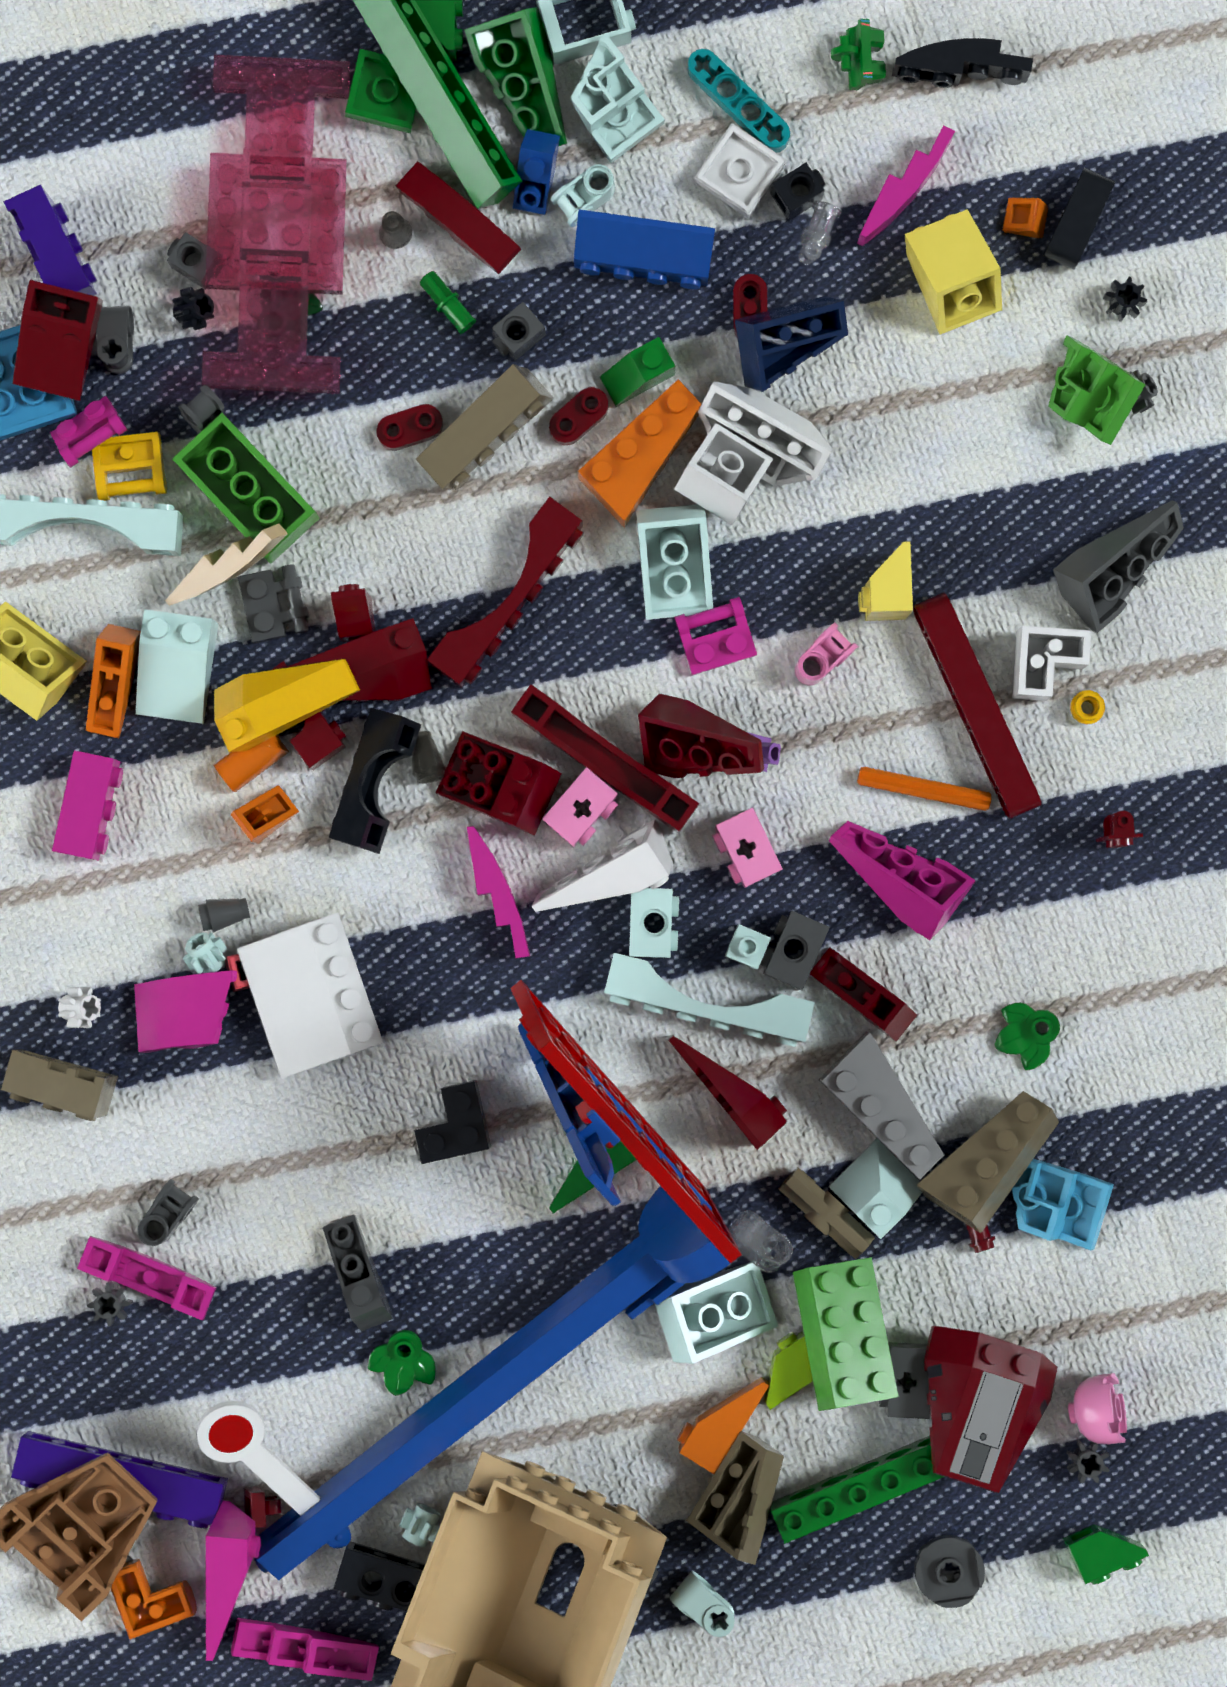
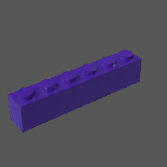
[11,1431,228,1528]

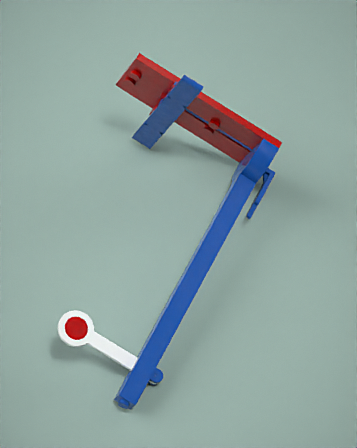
[196,980,742,1580]

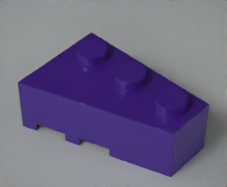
[3,184,97,296]

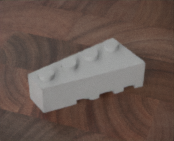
[819,1031,944,1179]

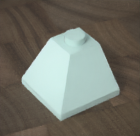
[828,1138,922,1239]

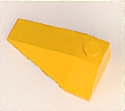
[214,659,360,752]

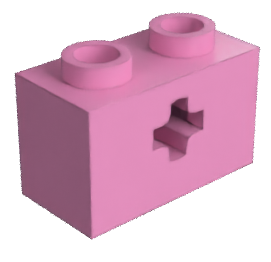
[542,767,619,847]
[712,808,783,888]

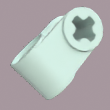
[550,164,615,227]
[670,1571,735,1637]

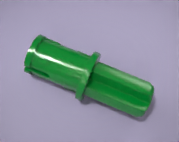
[420,271,476,334]

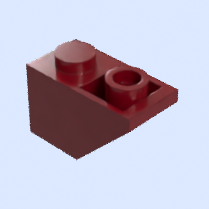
[331,584,375,642]

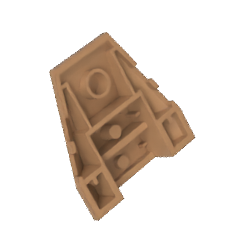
[0,1452,157,1621]

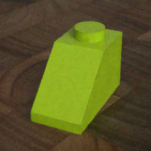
[765,1332,813,1410]

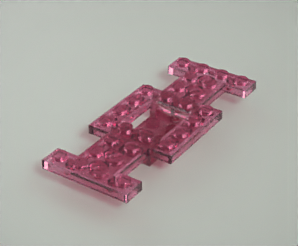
[202,55,350,394]

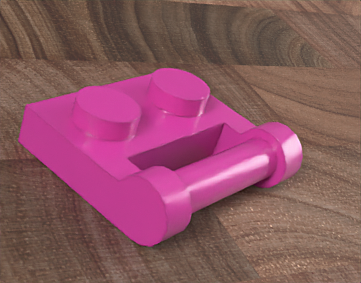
[50,396,127,468]
[674,597,757,675]

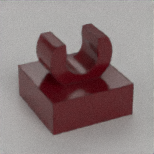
[244,1486,281,1528]

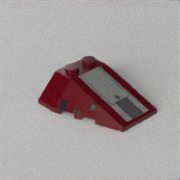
[924,1326,1058,1493]

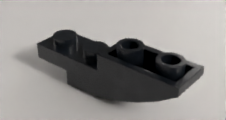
[892,38,1033,88]

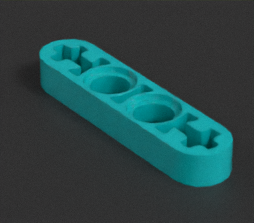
[688,49,790,153]

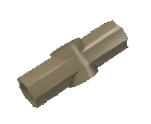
[778,1167,875,1259]

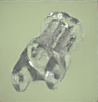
[799,200,842,265]

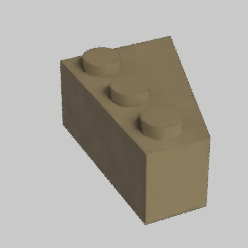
[686,1431,784,1565]

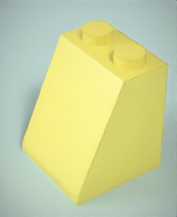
[905,209,1002,335]

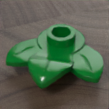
[994,1002,1060,1070]
[368,1330,436,1396]

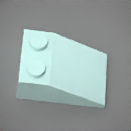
[636,504,713,620]
[136,609,218,724]
[655,1261,778,1364]

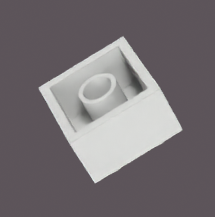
[674,423,773,525]

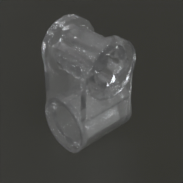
[729,1209,793,1273]

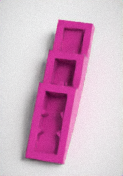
[857,125,955,246]
[467,826,530,959]
[230,1618,379,1681]

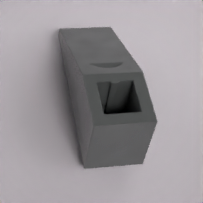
[323,1215,393,1332]

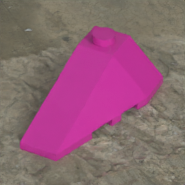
[829,821,975,940]
[206,1501,261,1661]

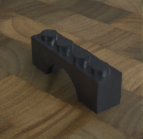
[328,708,422,854]

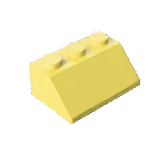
[0,602,87,721]

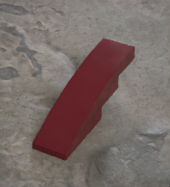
[395,161,521,274]

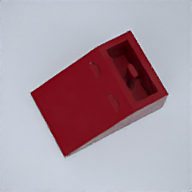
[12,280,103,401]
[435,731,562,836]

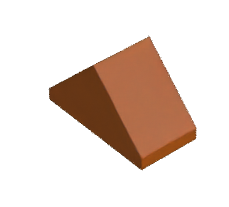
[231,785,299,844]

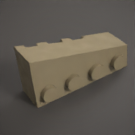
[416,364,554,490]
[917,1091,1059,1233]

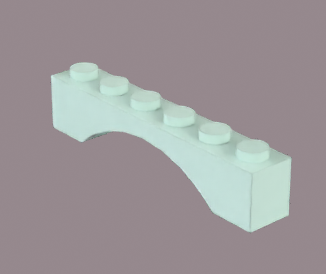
[0,494,184,556]
[604,953,815,1047]

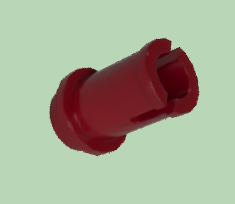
[965,1224,996,1253]

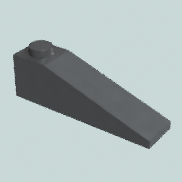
[1053,500,1184,633]

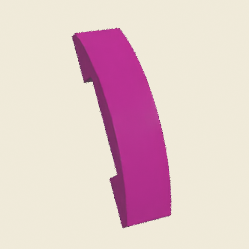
[77,1236,217,1320]

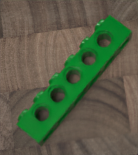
[770,1436,944,1544]

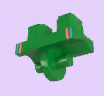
[831,18,886,90]

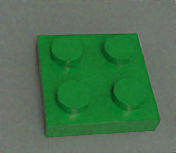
[345,49,416,134]

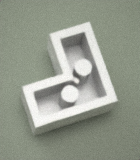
[1012,626,1091,701]

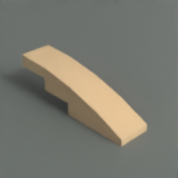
[165,524,288,606]

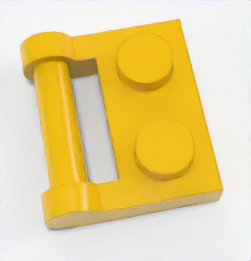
[92,432,167,501]

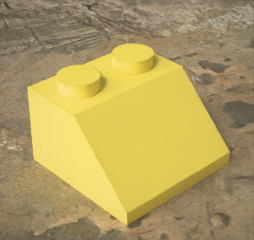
[858,542,913,621]

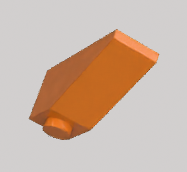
[86,624,141,738]
[677,1377,769,1474]

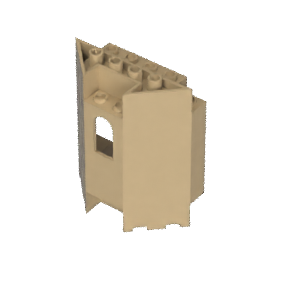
[391,1451,667,1687]

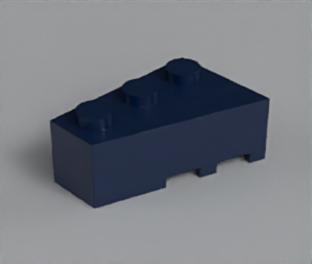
[735,296,848,392]

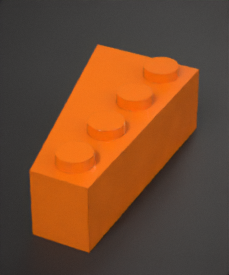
[578,379,701,528]

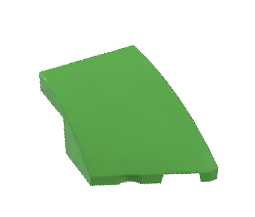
[1048,335,1146,445]

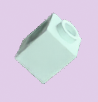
[725,924,771,970]

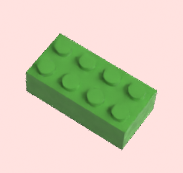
[172,413,320,564]
[793,1257,899,1411]

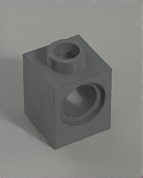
[167,232,224,290]
[492,302,546,361]

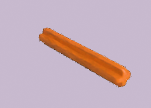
[857,767,992,811]

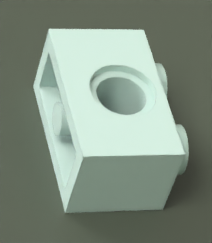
[629,888,679,958]

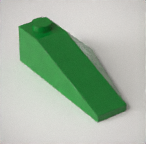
[464,7,567,146]

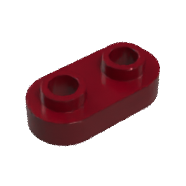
[733,274,767,337]
[549,387,609,445]
[376,404,443,451]

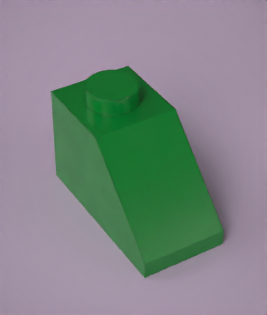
[600,337,675,407]

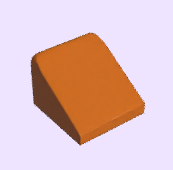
[1002,198,1048,238]

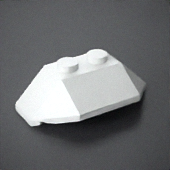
[698,381,833,486]

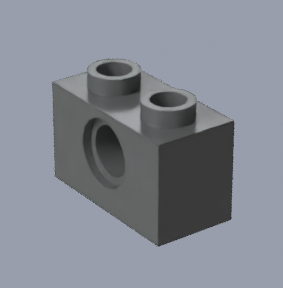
[760,911,830,990]

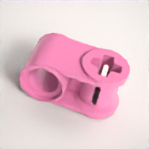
[795,622,859,686]

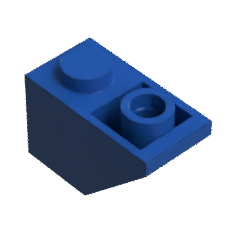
[513,129,560,215]

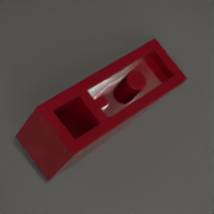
[810,947,917,1042]

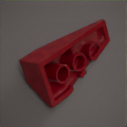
[285,618,432,702]
[638,693,764,778]
[668,1035,787,1150]

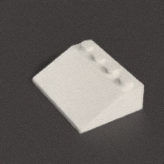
[236,913,383,1079]

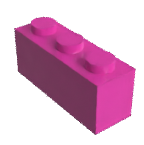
[52,750,123,861]

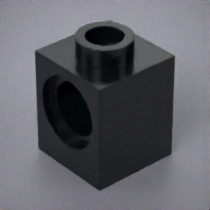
[770,162,826,222]

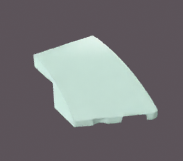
[570,33,665,163]

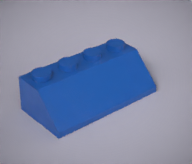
[574,209,715,289]

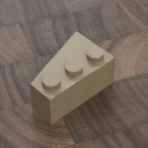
[1,1049,118,1121]

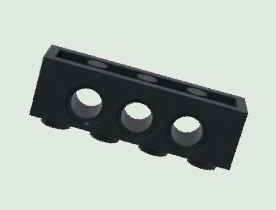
[333,1541,425,1613]

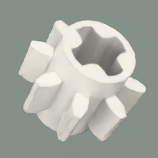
[58,987,101,1028]

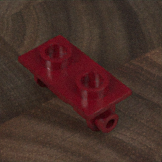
[1096,810,1143,848]

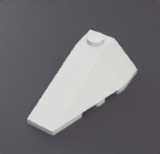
[532,819,673,912]

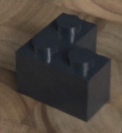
[414,1080,491,1164]

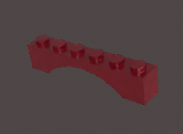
[427,496,584,688]
[511,684,699,834]

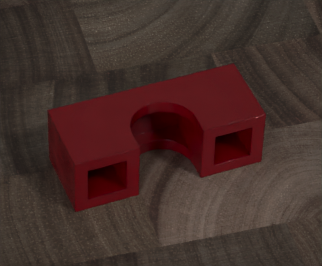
[271,661,346,771]

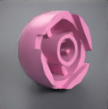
[1068,1373,1127,1444]

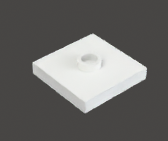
[693,123,787,218]

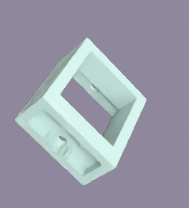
[535,0,636,65]

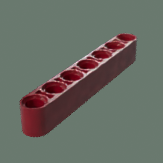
[913,592,1041,819]

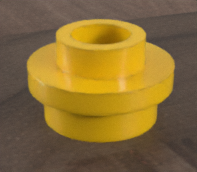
[1070,690,1105,725]

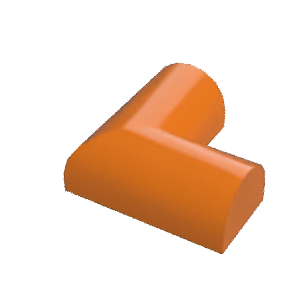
[214,735,289,792]
[111,1559,197,1639]

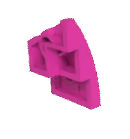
[134,970,237,1053]

